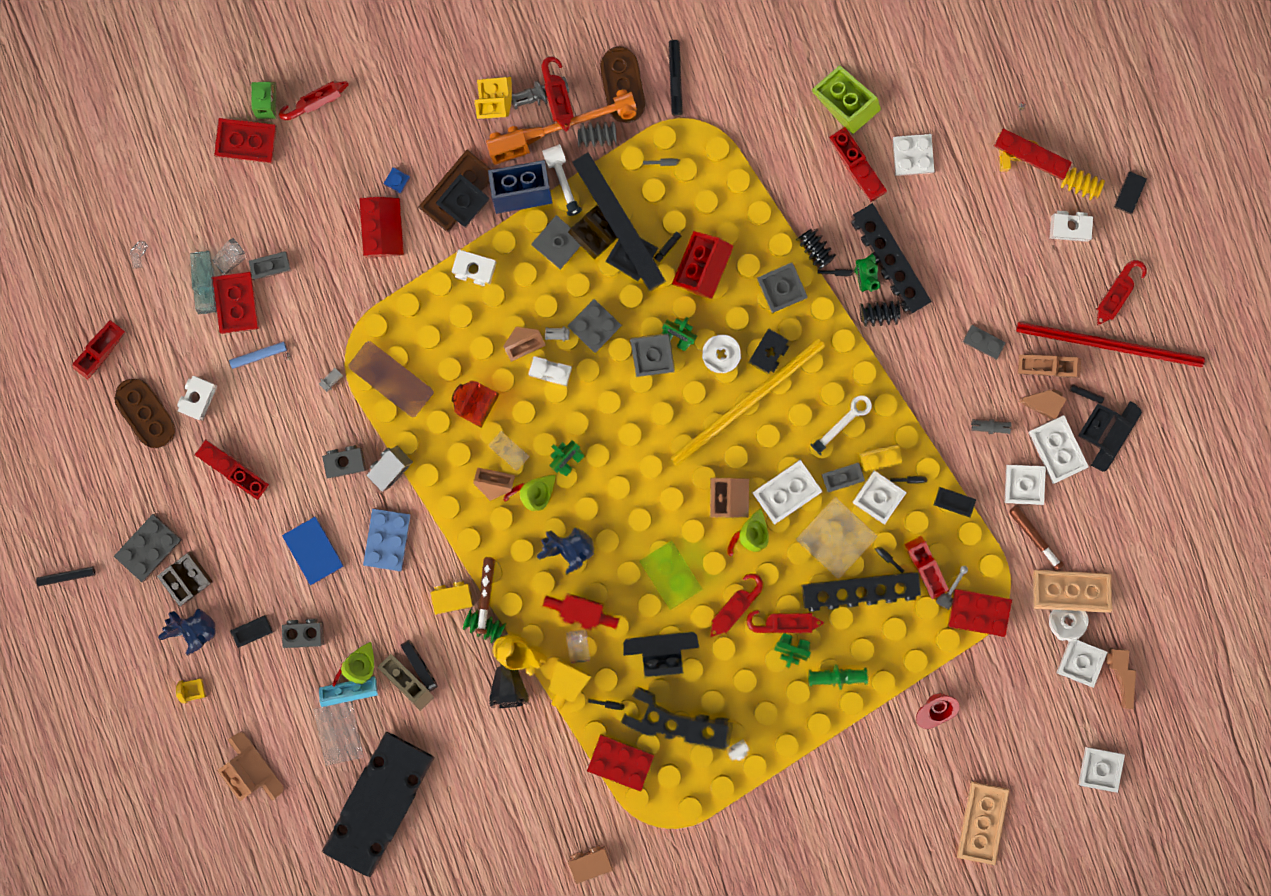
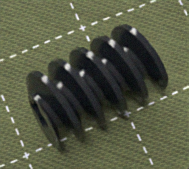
[796,228,836,271]
[859,300,900,327]

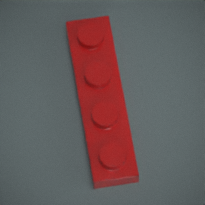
[994,128,1072,180]

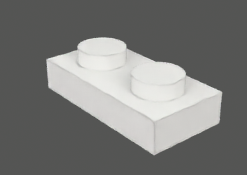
[727,739,749,760]

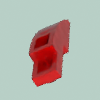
[829,127,887,202]
[194,439,269,500]

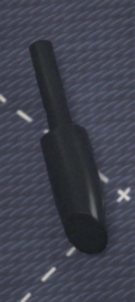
[818,269,854,277]
[890,476,927,484]
[874,547,905,573]
[588,699,625,710]

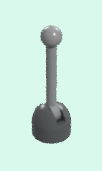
[936,566,968,610]

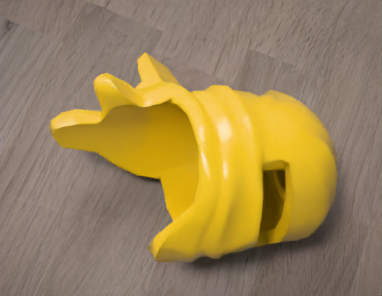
[493,634,547,675]

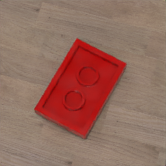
[214,118,277,164]
[212,272,259,334]
[947,589,1012,637]
[587,734,654,792]

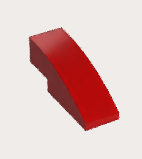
[72,320,125,380]

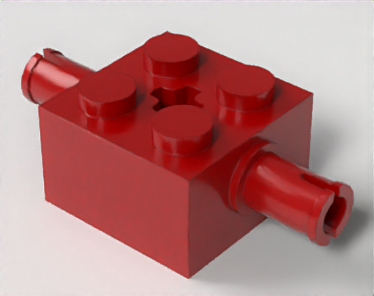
[542,593,620,631]

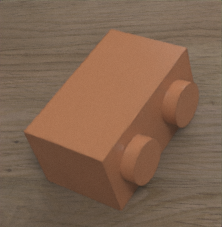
[568,845,613,884]

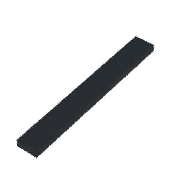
[572,152,666,291]

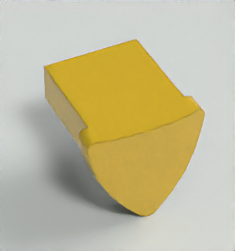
[176,678,206,704]

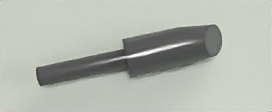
[643,158,680,166]

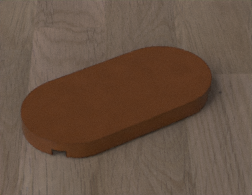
[600,47,645,123]
[114,379,175,448]

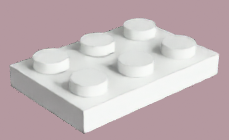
[1028,415,1089,484]
[752,460,822,524]

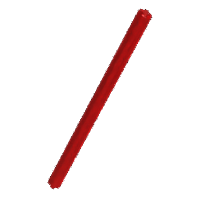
[1016,322,1205,367]

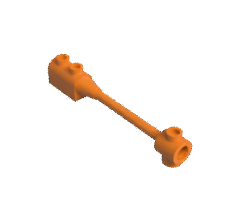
[486,89,637,165]

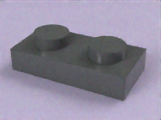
[248,251,291,280]
[962,325,1006,360]
[822,463,865,493]

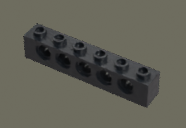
[851,203,932,315]
[801,572,921,611]

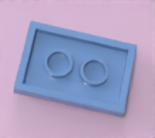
[363,509,411,571]

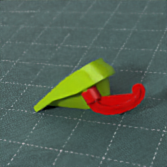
[503,475,556,511]
[727,509,769,556]
[332,642,374,686]

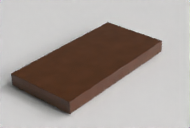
[418,149,491,233]

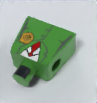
[251,82,276,119]

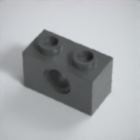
[322,445,367,479]

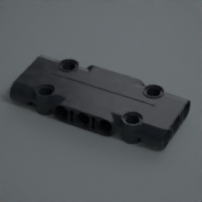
[322,731,434,877]

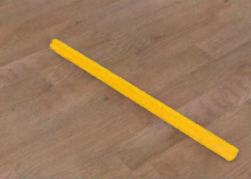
[671,339,825,465]

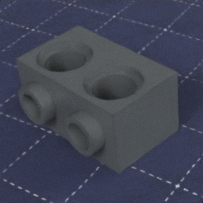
[281,619,324,648]

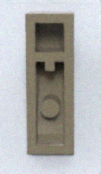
[378,654,434,711]

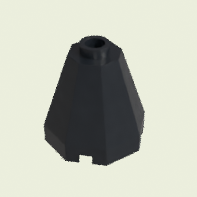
[489,664,530,708]

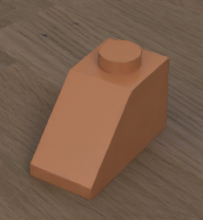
[1019,389,1066,420]

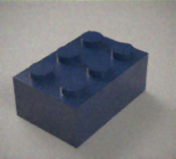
[488,160,553,214]

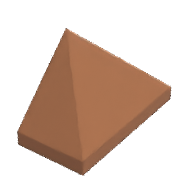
[504,327,546,362]
[473,467,515,501]

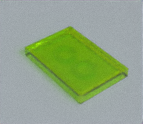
[639,540,703,610]

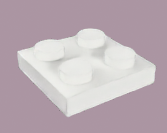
[892,134,934,176]
[1004,465,1046,505]
[852,471,906,524]
[1056,640,1107,688]
[1078,747,1125,793]

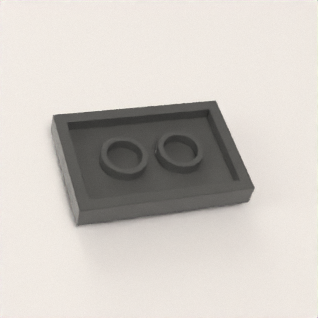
[113,514,182,582]

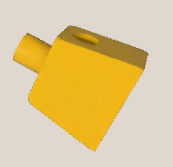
[549,660,591,709]

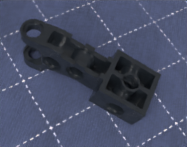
[621,687,733,750]

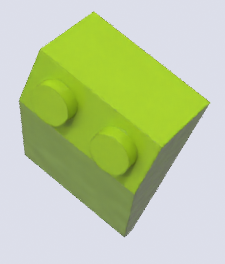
[812,65,881,134]

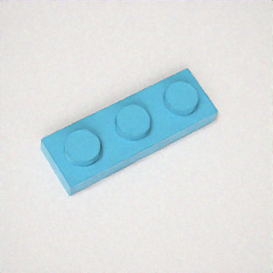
[319,676,378,707]

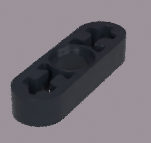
[401,640,438,692]

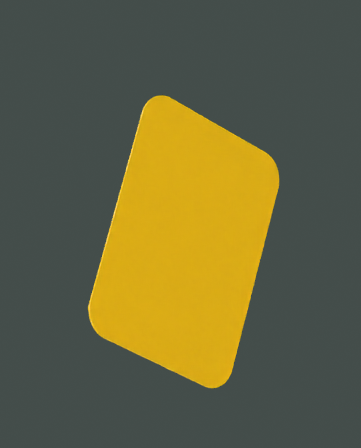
[345,118,1011,829]

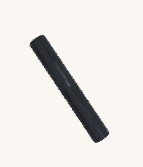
[669,40,682,116]

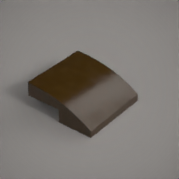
[568,205,618,260]
[157,551,213,607]

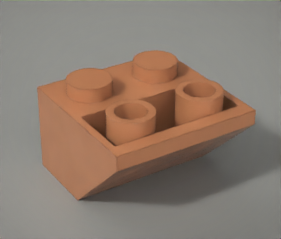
[710,478,749,517]

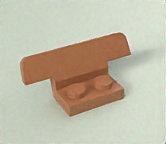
[217,732,284,801]

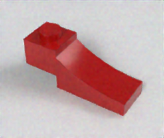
[904,536,949,600]

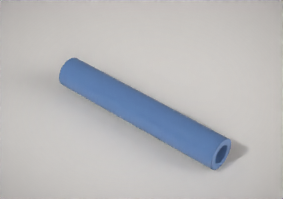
[229,342,287,369]

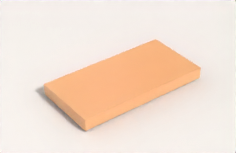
[1033,570,1112,613]
[957,781,1010,865]

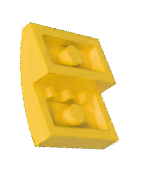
[475,77,512,119]

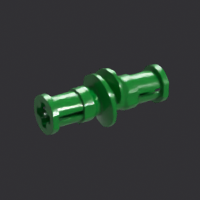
[808,665,868,690]

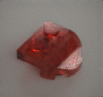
[452,381,499,428]

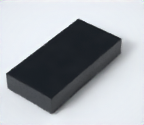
[1114,171,1147,215]
[933,487,977,518]
[230,615,274,648]

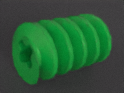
[463,607,507,644]

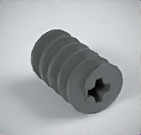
[578,122,617,147]

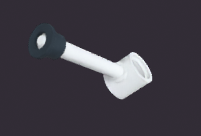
[542,144,582,216]
[810,396,872,456]

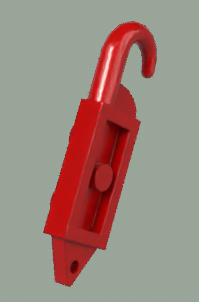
[541,56,574,132]
[278,81,349,120]
[1096,260,1147,325]
[710,573,763,637]
[746,610,824,633]

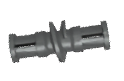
[511,76,570,109]

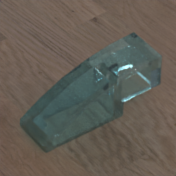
[190,251,217,315]

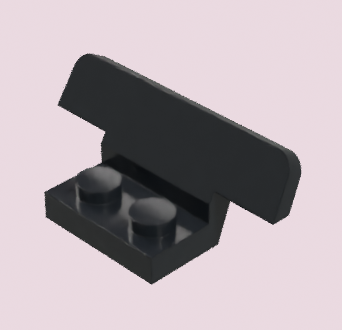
[1078,401,1142,472]
[623,632,699,677]

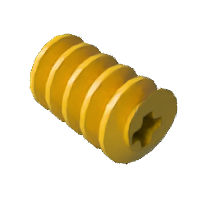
[1061,167,1105,201]

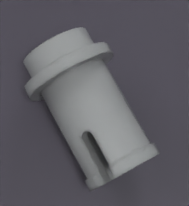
[545,326,570,342]
[319,368,343,392]

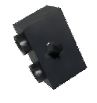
[748,329,789,374]

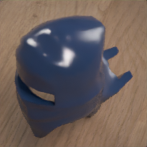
[537,527,595,575]
[158,609,216,656]

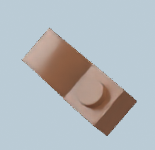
[1018,355,1081,378]
[1106,648,1136,709]

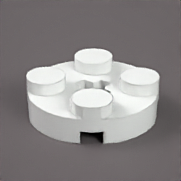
[702,335,741,373]
[1049,610,1089,641]

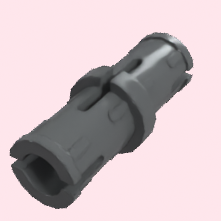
[971,419,1011,434]

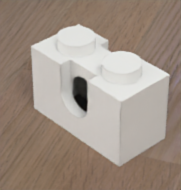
[1049,211,1093,242]
[452,250,497,286]
[529,356,572,386]
[177,376,218,421]

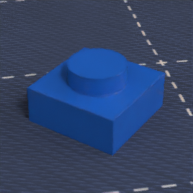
[383,167,410,194]

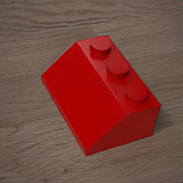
[359,197,404,258]
[672,231,734,299]

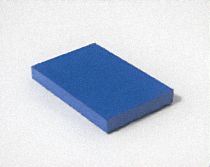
[282,516,344,585]

